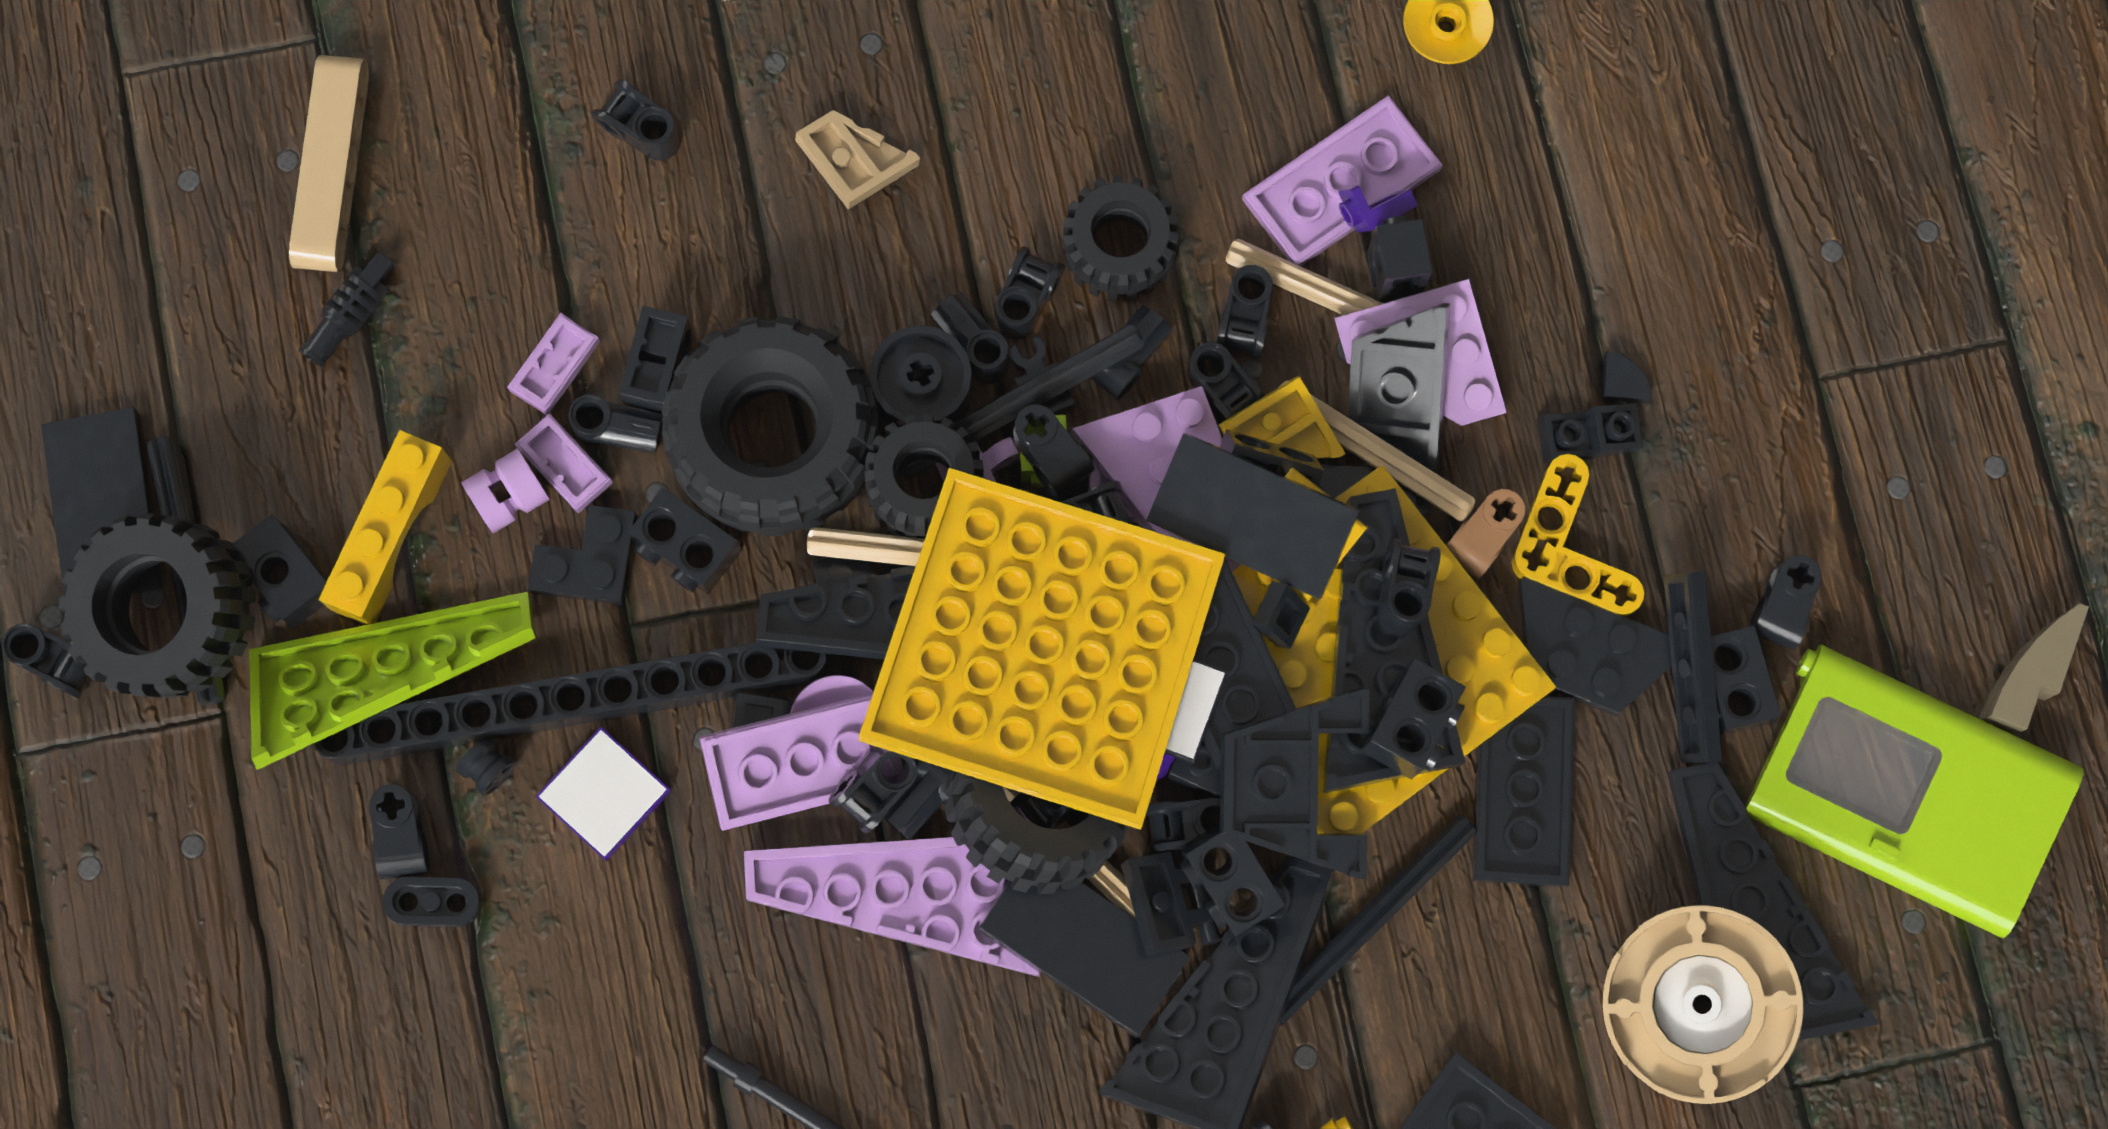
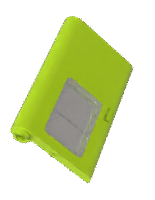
[1745,644,2084,938]

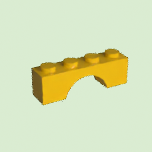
[318,430,452,625]

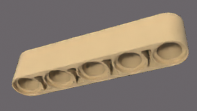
[289,55,369,272]

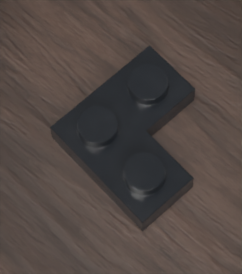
[528,505,637,605]

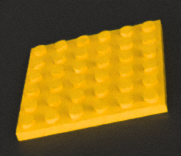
[1232,464,1556,833]
[859,468,1225,830]

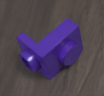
[1338,185,1418,232]

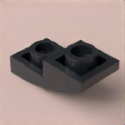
[1537,404,1643,463]

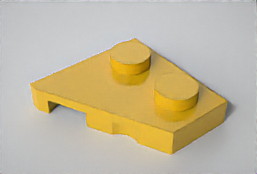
[1218,377,1346,458]

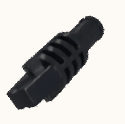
[299,252,394,368]

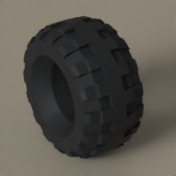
[662,316,879,536]

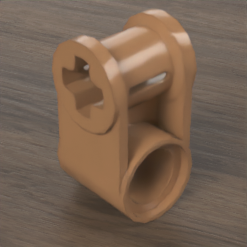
[1446,489,1525,580]

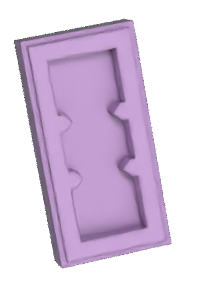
[507,313,600,415]
[515,413,613,514]

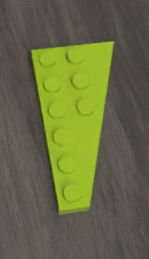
[249,592,535,770]

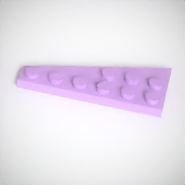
[1070,386,1242,571]
[744,837,1039,977]

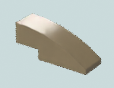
[1979,603,2089,735]

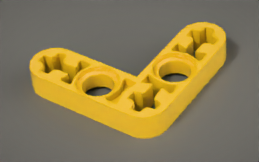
[1511,454,1644,617]

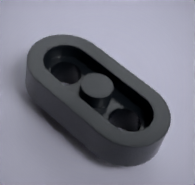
[383,877,482,928]

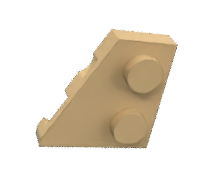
[795,110,920,210]

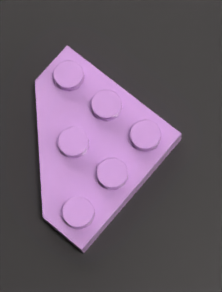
[1334,279,1507,426]

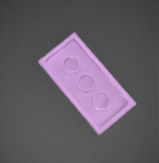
[1242,95,1443,266]
[699,693,903,831]

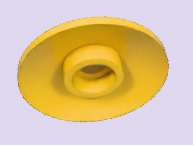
[1403,0,1494,64]

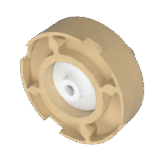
[1603,906,1804,1104]

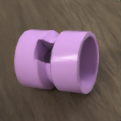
[461,448,550,534]

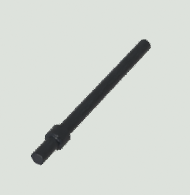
[703,1045,846,1129]

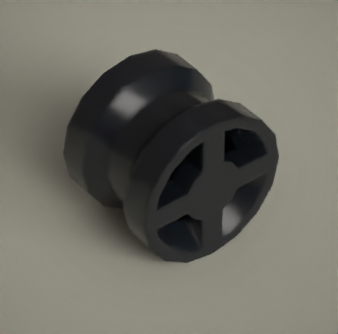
[455,736,517,797]

